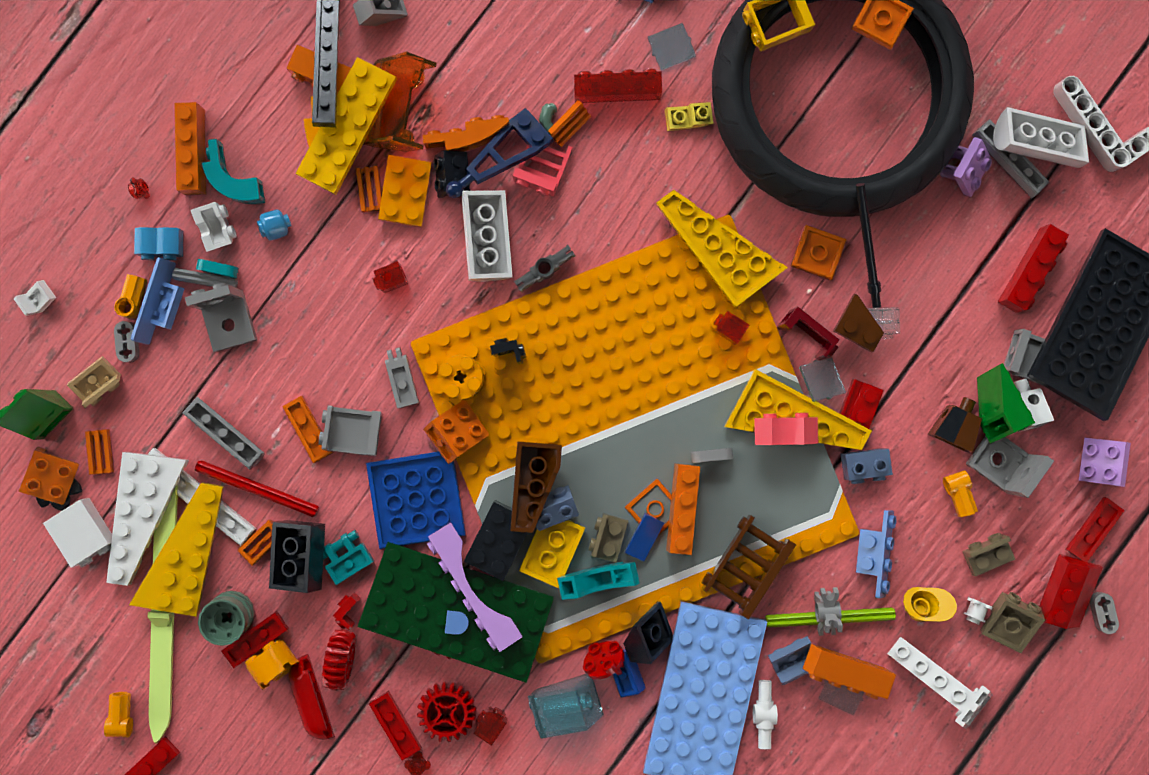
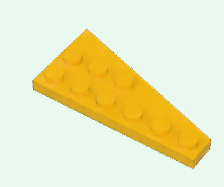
[656,190,788,308]
[724,369,872,450]
[129,482,224,617]

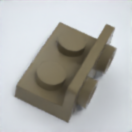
[588,513,628,563]
[962,533,1015,576]

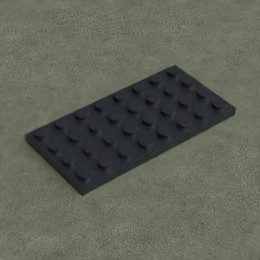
[1027,228,1149,421]

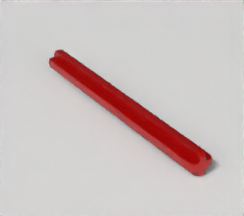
[195,460,319,517]

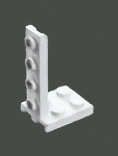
[887,637,993,729]

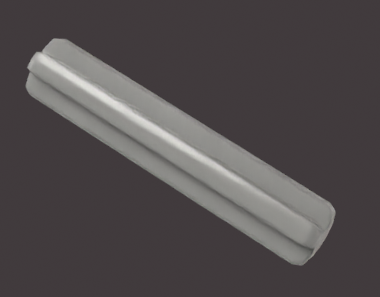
[172,268,238,288]

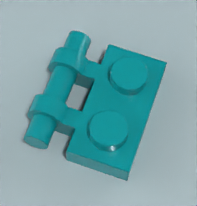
[323,530,374,585]

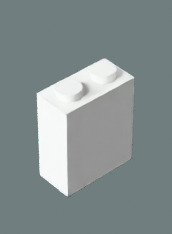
[43,498,112,568]

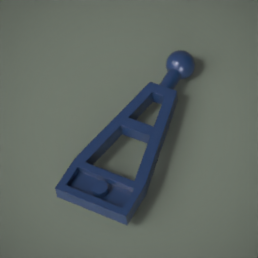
[446,108,553,199]

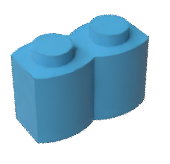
[134,227,183,261]

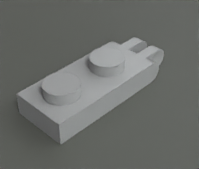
[385,347,419,408]

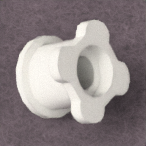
[963,597,993,625]

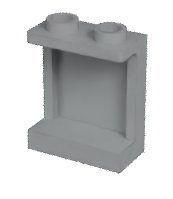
[1004,329,1045,384]
[319,405,382,457]

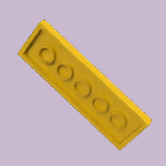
[295,57,397,195]

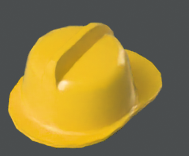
[903,587,957,622]

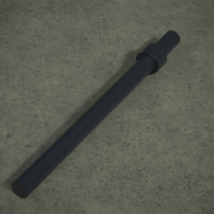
[856,183,881,309]

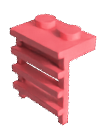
[513,145,573,197]

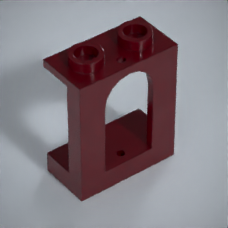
[777,307,840,359]

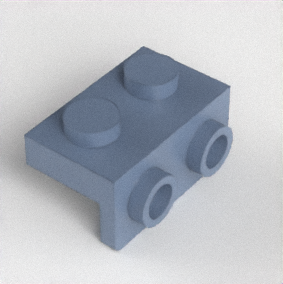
[536,485,579,531]
[768,636,812,685]

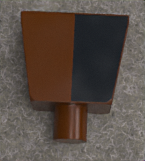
[928,397,981,452]

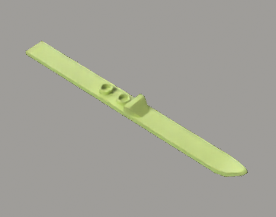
[148,485,178,743]

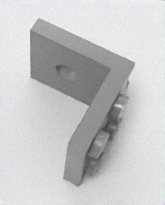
[185,283,257,352]
[966,436,1054,498]

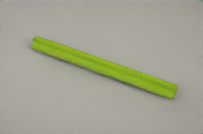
[765,608,896,628]

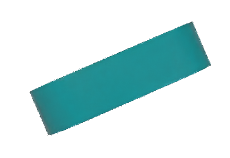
[196,259,239,279]

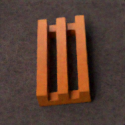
[548,100,591,147]
[356,166,382,212]
[85,429,114,475]
[237,519,273,566]

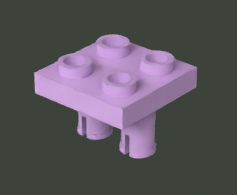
[940,137,992,197]
[1079,438,1131,487]

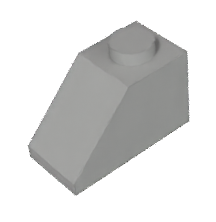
[353,0,408,26]

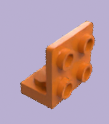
[423,400,489,464]
[18,447,79,505]

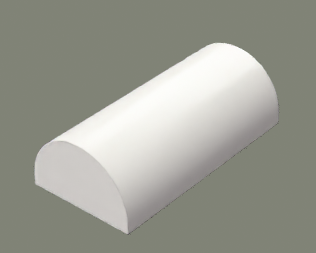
[993,107,1089,168]
[461,190,513,282]

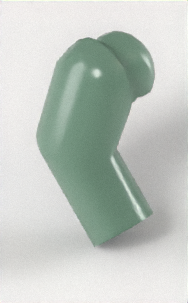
[539,103,557,133]

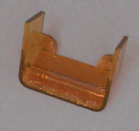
[364,52,437,152]

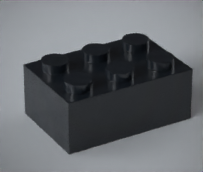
[464,500,528,581]
[269,520,325,593]

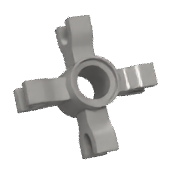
[814,587,843,636]

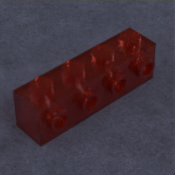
[574,69,662,103]

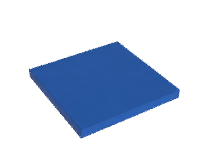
[366,451,466,549]

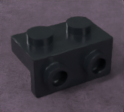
[433,150,470,198]
[490,338,526,364]

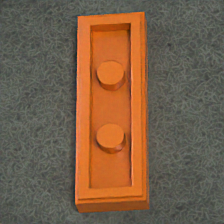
[282,396,334,463]

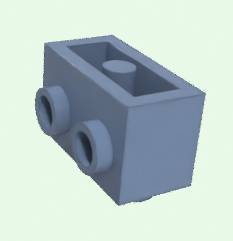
[841,448,893,484]

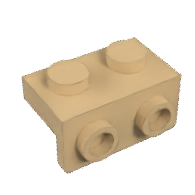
[67,356,121,408]

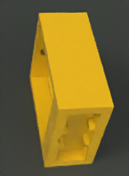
[742,0,815,52]

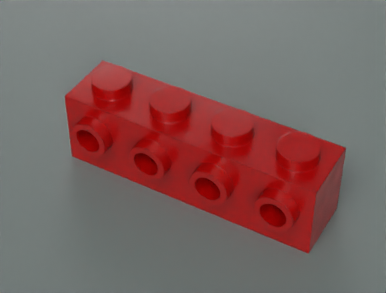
[998,224,1069,313]

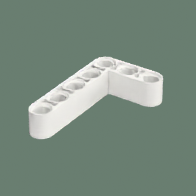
[1053,76,1149,172]

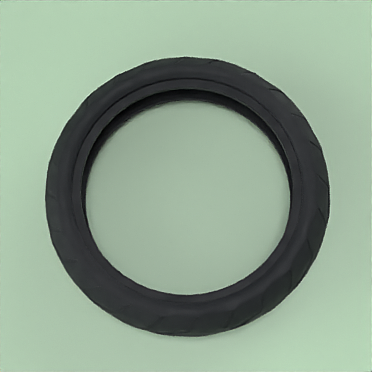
[712,0,974,217]

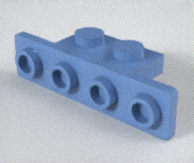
[130,257,185,345]
[856,510,896,599]

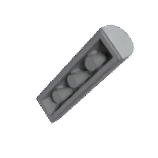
[972,119,1049,198]
[182,397,265,470]

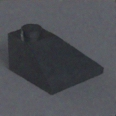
[623,601,673,664]

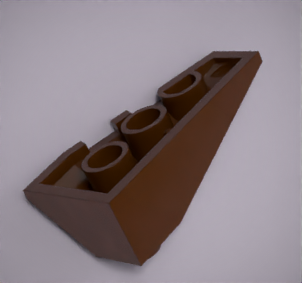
[510,442,562,533]

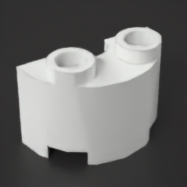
[190,202,237,252]

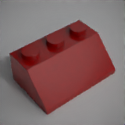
[1039,554,1103,629]

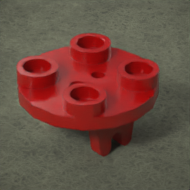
[583,641,624,680]

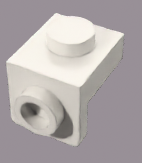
[14,280,56,316]

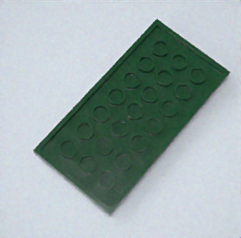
[357,542,554,683]

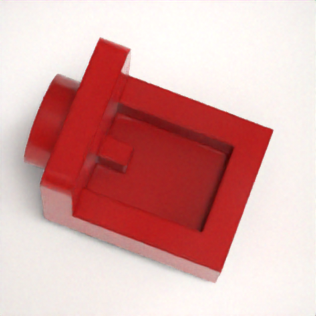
[333,592,361,630]

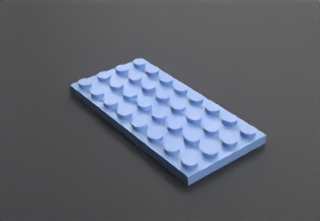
[643,601,767,775]

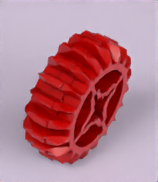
[322,629,356,691]
[417,681,477,743]

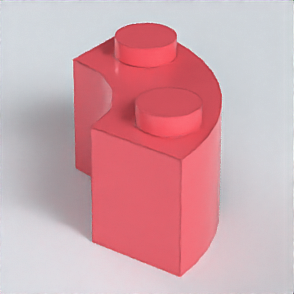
[754,413,818,445]

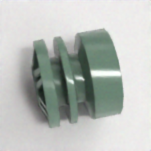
[198,591,255,646]

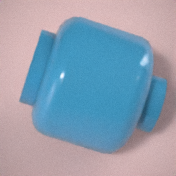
[257,209,291,241]

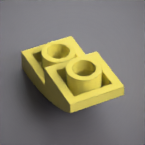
[664,102,714,131]

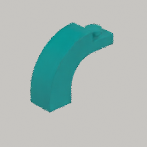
[202,139,265,204]
[557,562,640,600]

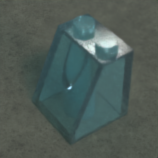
[528,674,604,739]

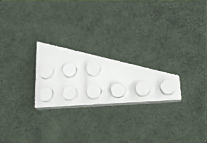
[106,452,189,586]

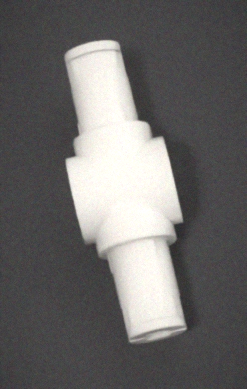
[752,680,778,749]

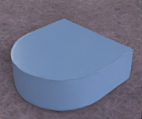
[445,611,469,634]

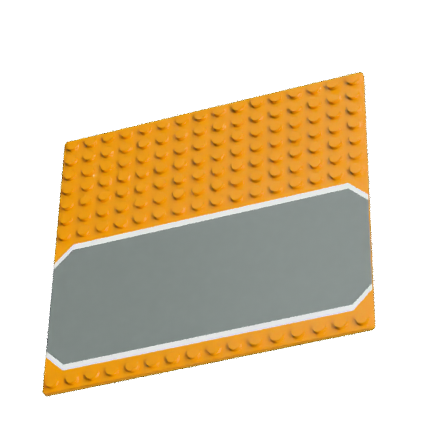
[411,215,859,663]

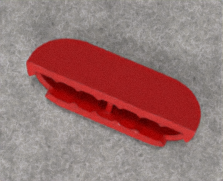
[289,654,335,740]

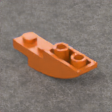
[422,115,509,152]

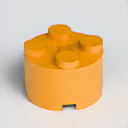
[438,355,484,400]
[245,639,299,690]

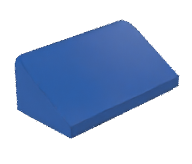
[625,513,664,561]
[613,649,645,697]

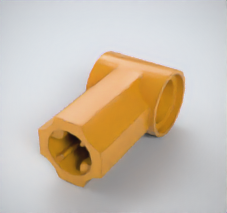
[114,274,148,319]
[943,470,978,517]
[104,692,133,738]

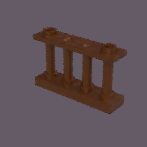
[701,515,796,620]

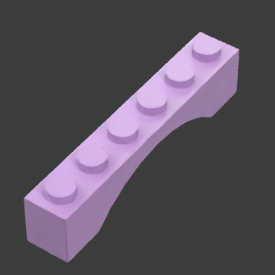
[427,522,522,652]

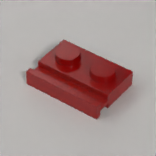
[839,379,884,429]

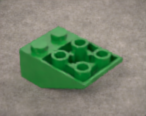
[977,363,1035,444]
[0,389,73,440]

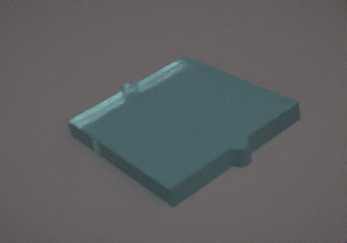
[648,23,696,70]
[799,358,846,402]
[818,680,864,715]

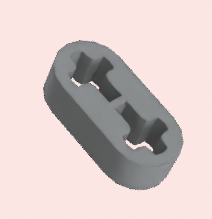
[114,321,139,363]
[691,448,733,463]
[1090,592,1119,634]

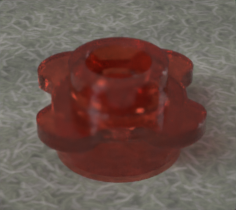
[128,177,150,199]
[404,751,431,775]

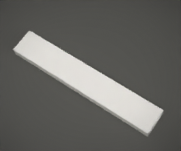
[148,448,257,546]

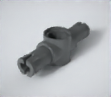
[514,245,575,293]

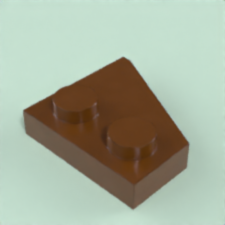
[833,294,884,352]

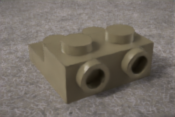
[980,592,1045,653]

